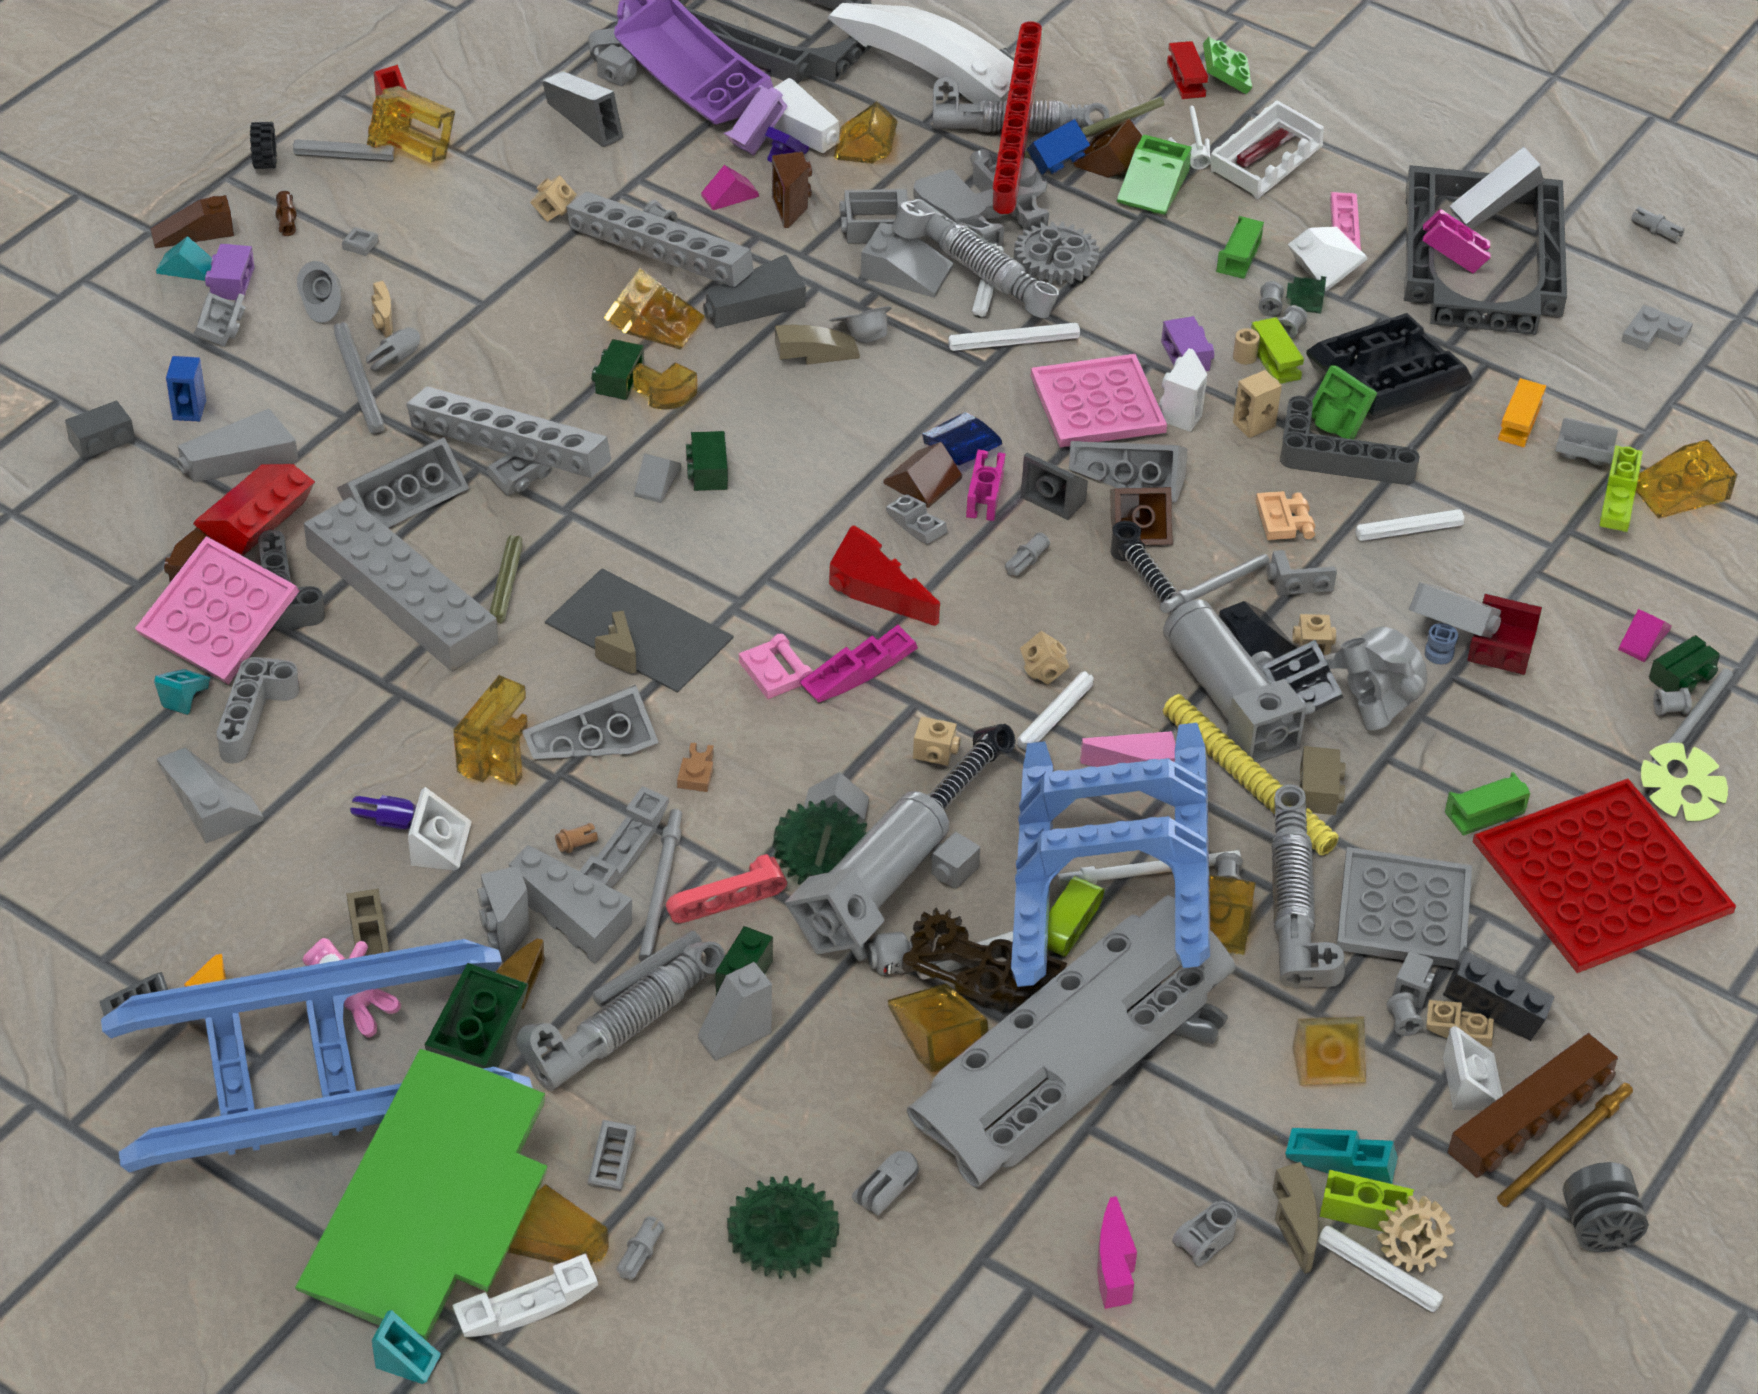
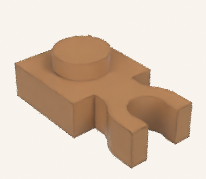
[677,743,714,792]

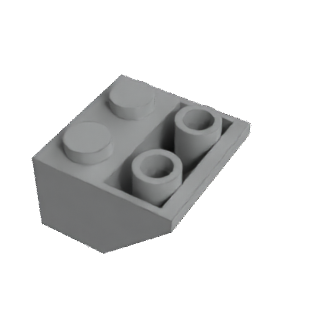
[477,865,530,963]

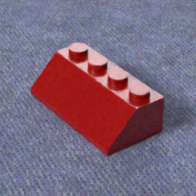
[193,464,315,556]

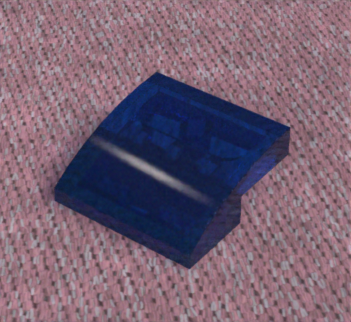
[922,412,1003,466]

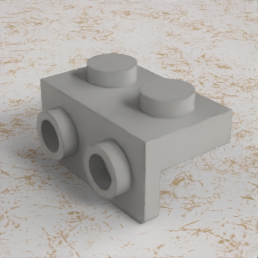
[194,292,245,347]
[1555,418,1618,465]
[486,454,553,496]

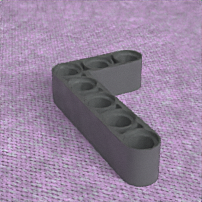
[1280,395,1420,485]

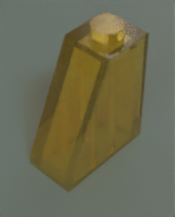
[507,1184,609,1265]

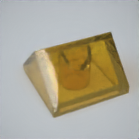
[1292,1016,1366,1085]

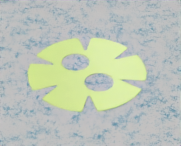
[1641,743,1728,821]

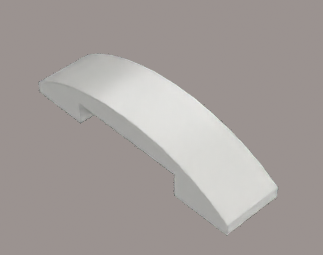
[452,1253,598,1337]

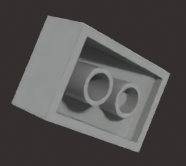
[861,222,953,297]

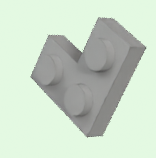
[1621,305,1693,351]

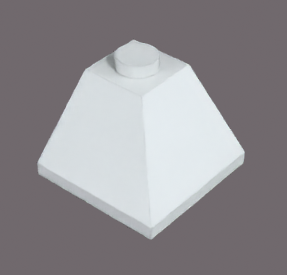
[1288,227,1367,291]

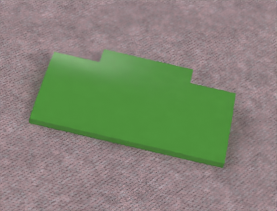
[295,1049,547,1341]

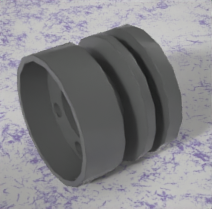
[1562,1162,1649,1253]

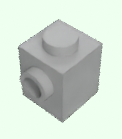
[597,44,637,87]
[931,832,981,889]

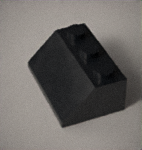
[1443,946,1555,1041]

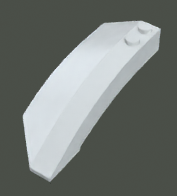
[828,3,1014,104]

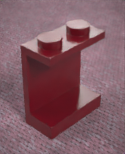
[1467,594,1542,675]

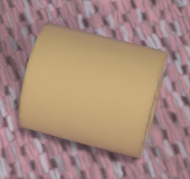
[1233,328,1260,365]

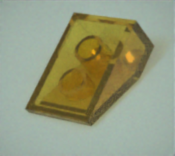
[1635,439,1738,519]
[887,983,989,1072]

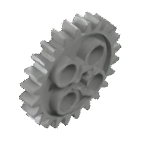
[1014,221,1099,285]

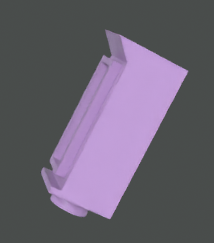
[724,85,788,156]

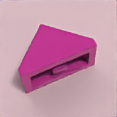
[701,165,759,210]
[1618,609,1672,662]

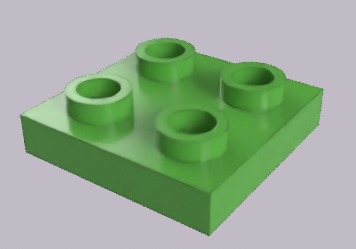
[1203,37,1252,94]
[1311,366,1377,440]

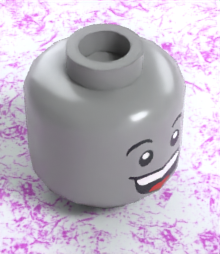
[867,932,912,976]

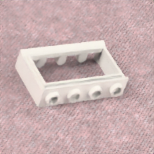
[1210,100,1324,200]

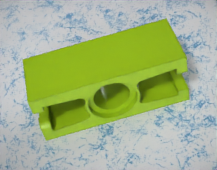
[1251,317,1304,384]
[1319,1170,1414,1232]

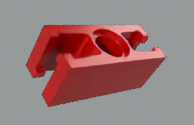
[1167,41,1208,99]

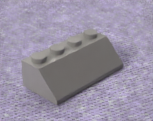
[337,437,469,528]

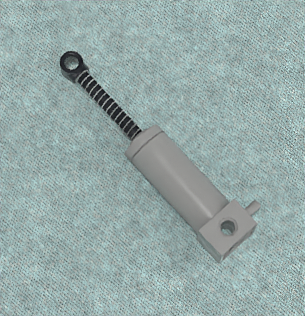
[1110,521,1315,763]
[785,724,1016,961]

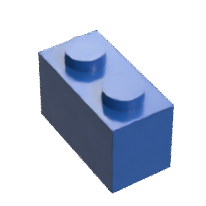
[1026,119,1090,175]
[166,356,206,422]

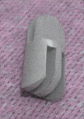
[366,327,420,371]
[852,1151,919,1215]

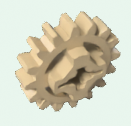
[1377,1196,1455,1272]

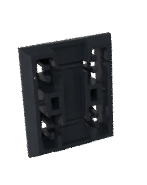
[1306,313,1473,421]

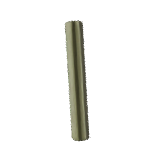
[489,535,523,624]

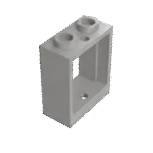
[839,189,908,243]

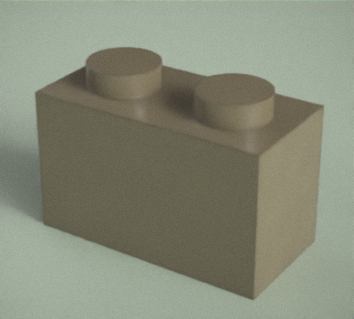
[1299,746,1346,815]

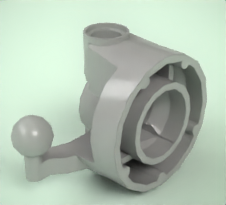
[1324,626,1428,730]

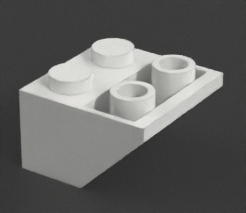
[1159,348,1207,432]

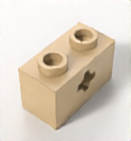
[1233,370,1282,438]

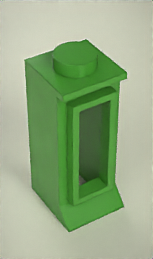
[1216,216,1264,279]
[1445,772,1530,836]

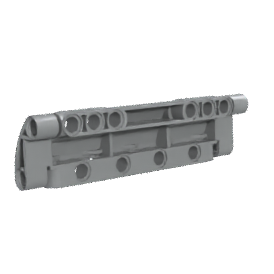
[907,895,1236,1188]

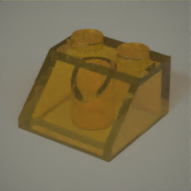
[834,101,898,164]
[1209,875,1256,955]

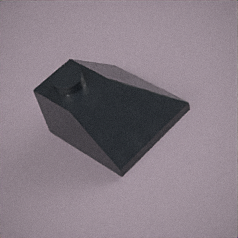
[1219,601,1297,659]

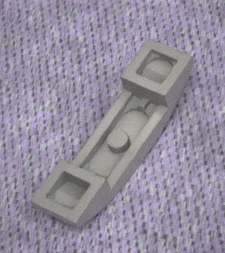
[580,786,669,888]

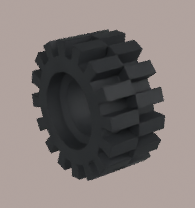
[250,122,277,169]

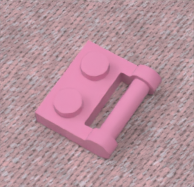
[739,634,813,699]

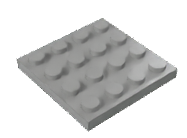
[1336,847,1472,968]

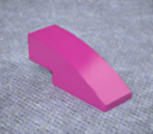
[1097,1196,1137,1309]

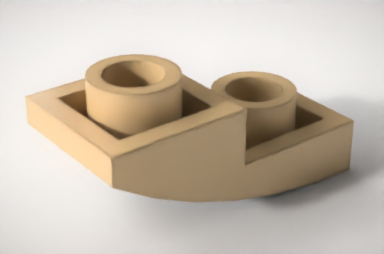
[371,281,393,338]
[1426,1000,1494,1047]

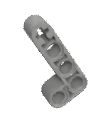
[217,657,300,763]

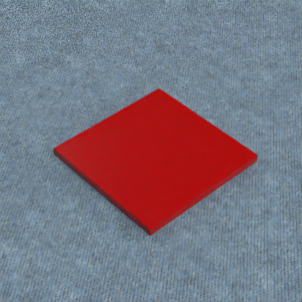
[1472,778,1736,973]

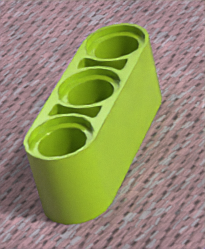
[1047,876,1105,957]

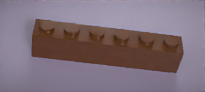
[1447,1032,1618,1178]

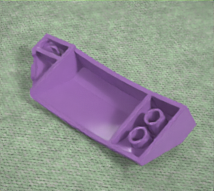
[614,0,774,125]

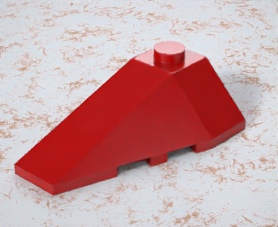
[829,525,940,626]

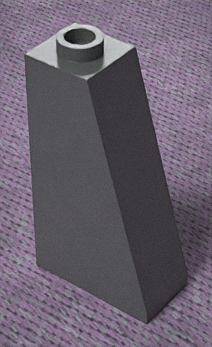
[542,71,624,147]
[703,255,806,329]

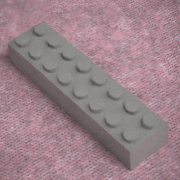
[304,497,498,672]

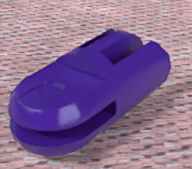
[350,795,416,830]

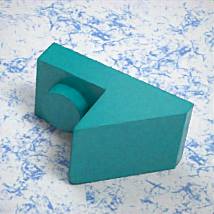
[154,669,211,715]

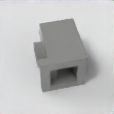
[1392,951,1436,1009]

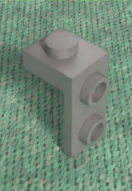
[1267,550,1337,596]

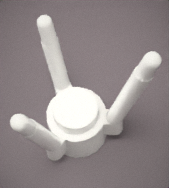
[1168,106,1211,170]

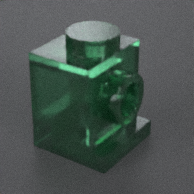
[1286,276,1327,314]

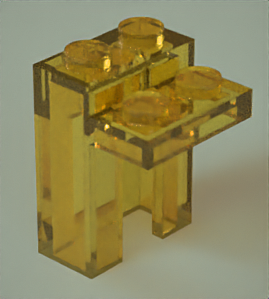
[367,86,455,163]
[453,675,528,786]

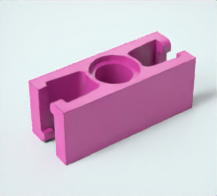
[1423,209,1491,273]
[966,450,1006,521]

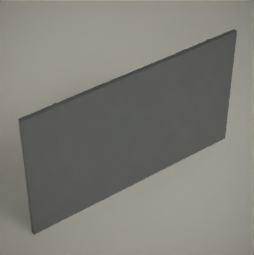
[545,568,734,693]

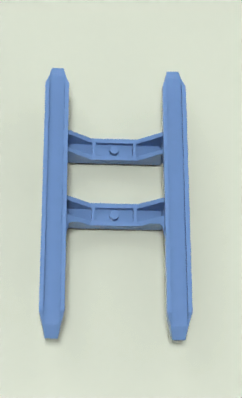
[1011,722,1210,987]
[101,939,532,1172]

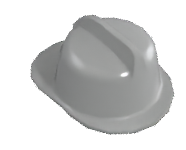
[297,261,341,323]
[830,306,892,343]

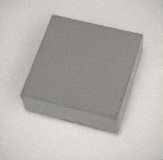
[342,227,378,256]

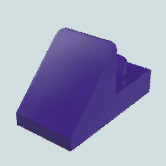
[765,126,810,162]

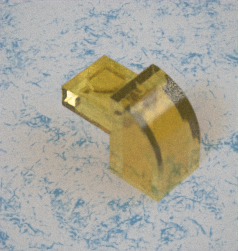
[633,362,697,410]

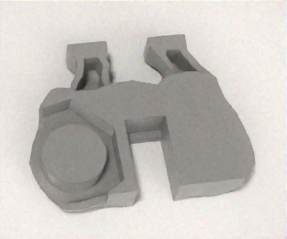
[913,157,1049,246]

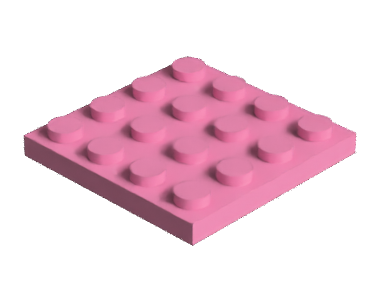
[1030,354,1167,448]
[135,536,299,685]

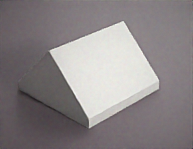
[408,787,472,871]
[1443,1026,1503,1110]

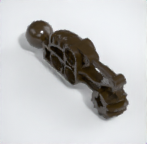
[901,907,1067,1010]

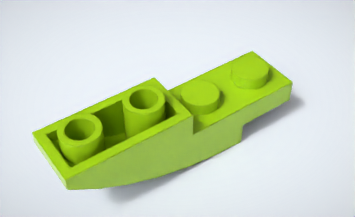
[1599,445,1643,532]

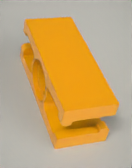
[1498,378,1547,447]

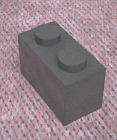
[65,400,135,460]

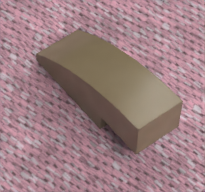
[775,324,860,365]
[346,888,390,956]
[1272,1162,1318,1274]

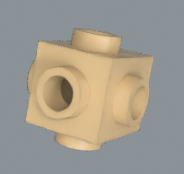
[530,175,577,222]
[1292,614,1336,655]
[1020,631,1069,685]
[913,716,961,766]

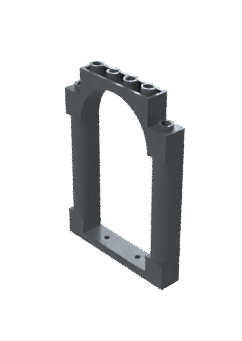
[678,0,872,84]
[1404,165,1567,335]

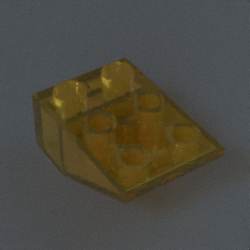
[604,268,705,350]

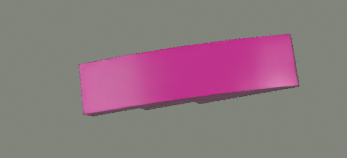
[800,625,918,703]

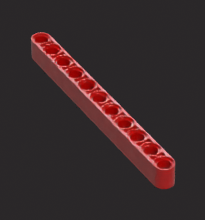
[993,21,1042,214]

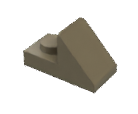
[595,611,637,674]

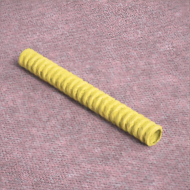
[1163,694,1339,856]

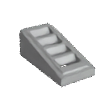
[588,1120,637,1191]

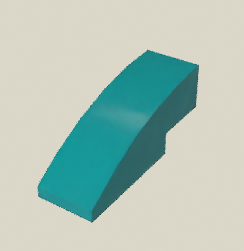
[1285,1128,1398,1184]

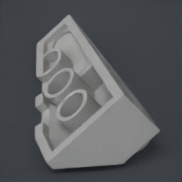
[1069,441,1188,502]
[522,684,659,759]
[157,748,264,843]

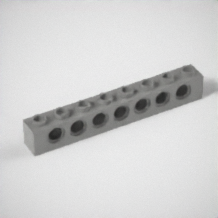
[566,191,754,287]
[407,386,611,478]

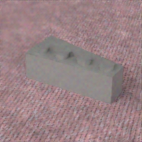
[509,845,632,964]

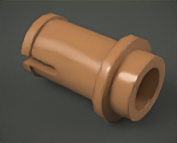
[555,823,598,853]

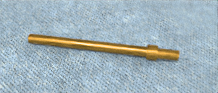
[1497,1082,1633,1207]

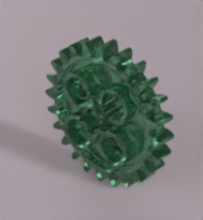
[772,800,868,885]
[727,1176,840,1279]

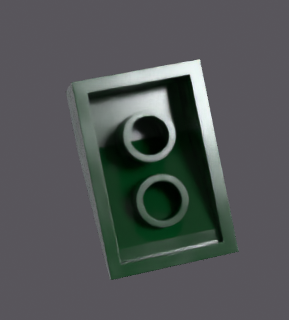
[424,963,528,1069]

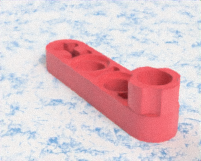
[666,854,787,924]

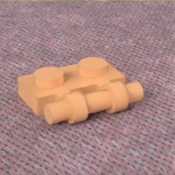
[1255,491,1315,540]

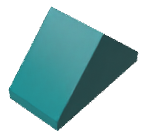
[156,236,212,281]
[372,1310,441,1384]

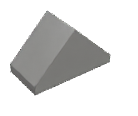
[634,453,681,503]
[803,772,869,824]

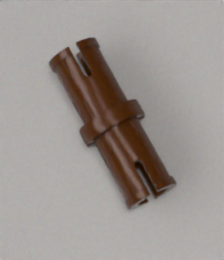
[275,191,297,236]

